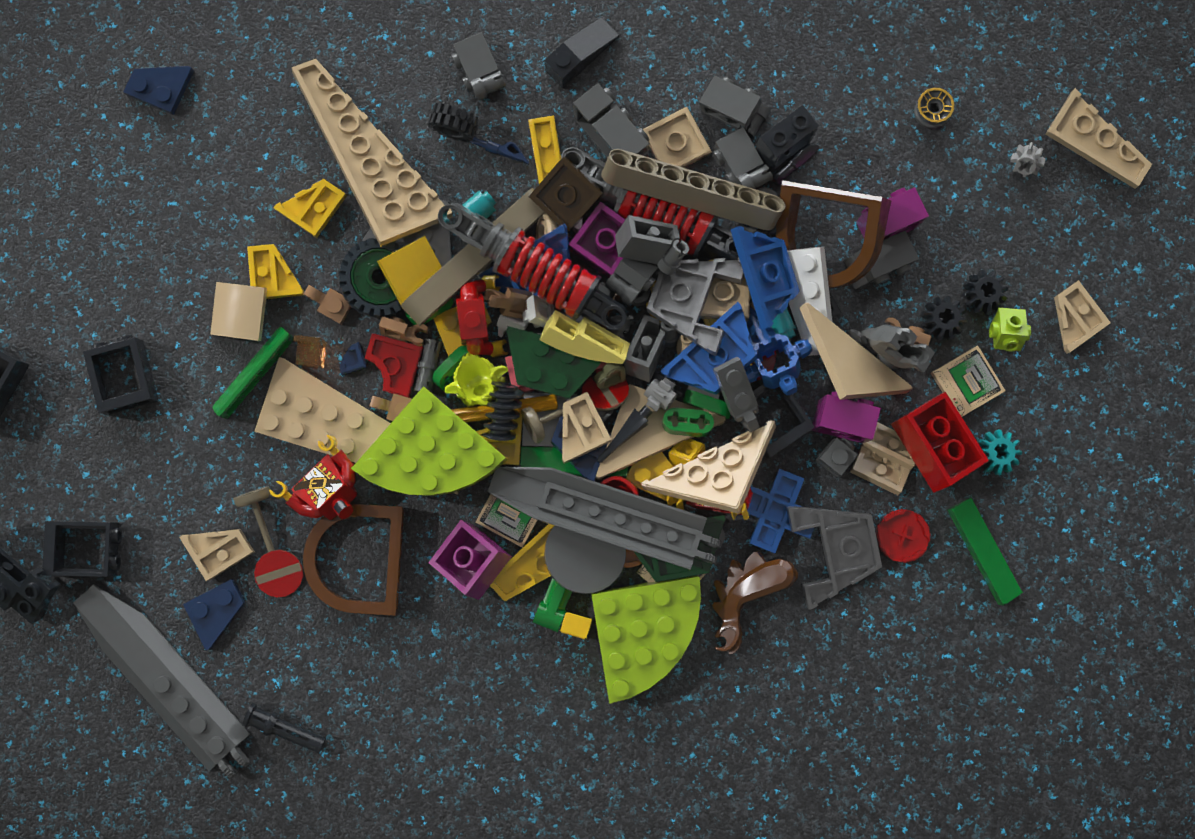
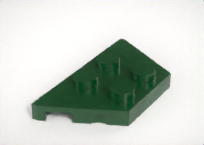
[507,326,602,399]
[633,515,725,582]

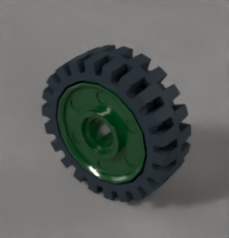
[339,238,404,318]

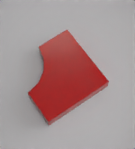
[365,333,424,398]

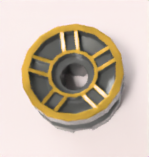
[914,88,954,130]

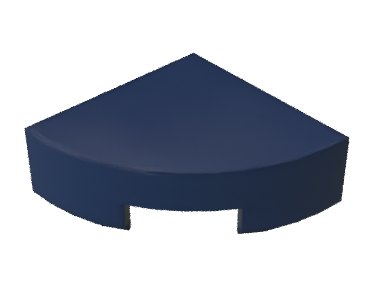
[340,342,368,376]

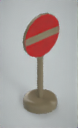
[521,375,629,444]
[233,486,303,597]

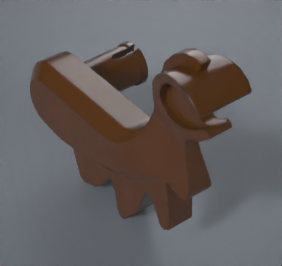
[712,552,798,654]

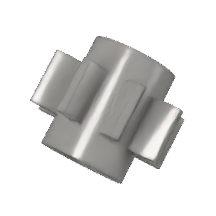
[1010,142,1046,177]
[644,377,678,412]

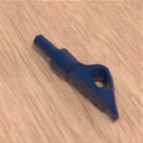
[470,137,529,165]

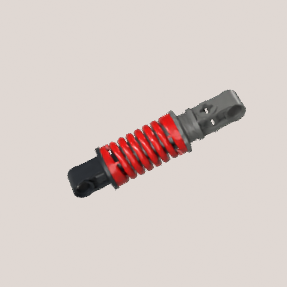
[561,147,739,261]
[438,203,628,330]

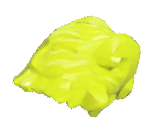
[445,353,508,408]

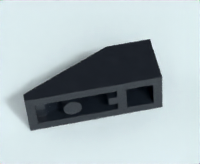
[544,17,619,88]

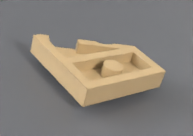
[1054,280,1111,354]
[562,392,611,464]
[179,529,255,581]

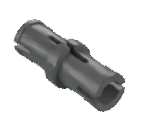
[414,339,442,392]

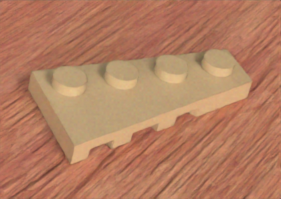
[1046,88,1152,189]

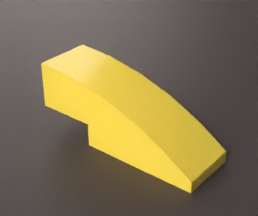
[540,310,630,364]

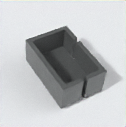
[573,83,650,158]

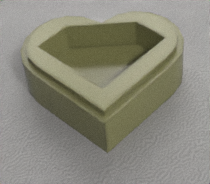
[594,363,626,389]

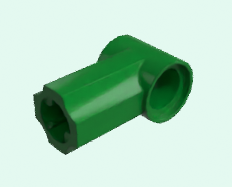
[532,578,572,632]

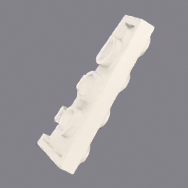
[787,247,832,356]

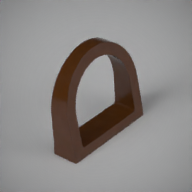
[776,180,892,288]
[303,504,404,616]

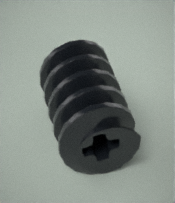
[482,381,524,441]

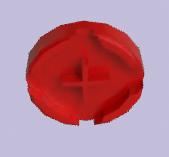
[876,509,931,563]

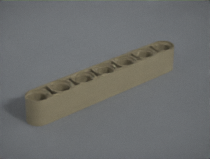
[601,149,785,230]
[401,188,546,326]

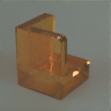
[294,335,327,368]

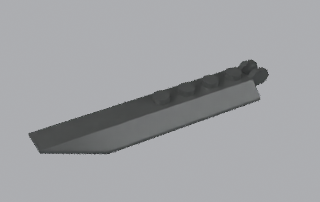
[488,467,722,570]
[73,584,250,779]

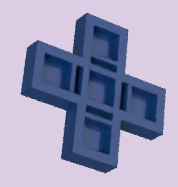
[747,469,814,553]

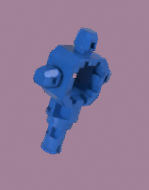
[745,307,813,395]

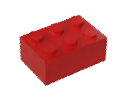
[891,391,989,493]

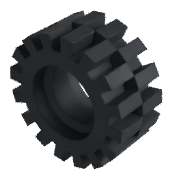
[428,103,479,142]

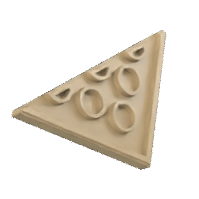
[800,303,912,400]
[595,384,725,480]
[641,420,776,514]

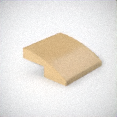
[211,282,267,341]
[850,422,915,495]

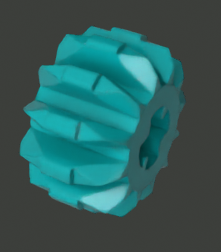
[977,429,1023,475]

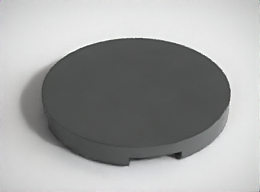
[544,526,626,594]

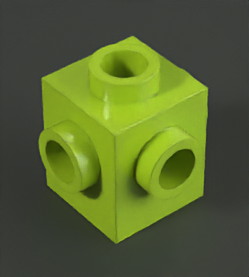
[989,308,1031,351]

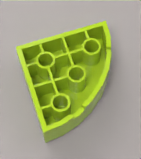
[351,386,508,496]
[591,575,701,704]

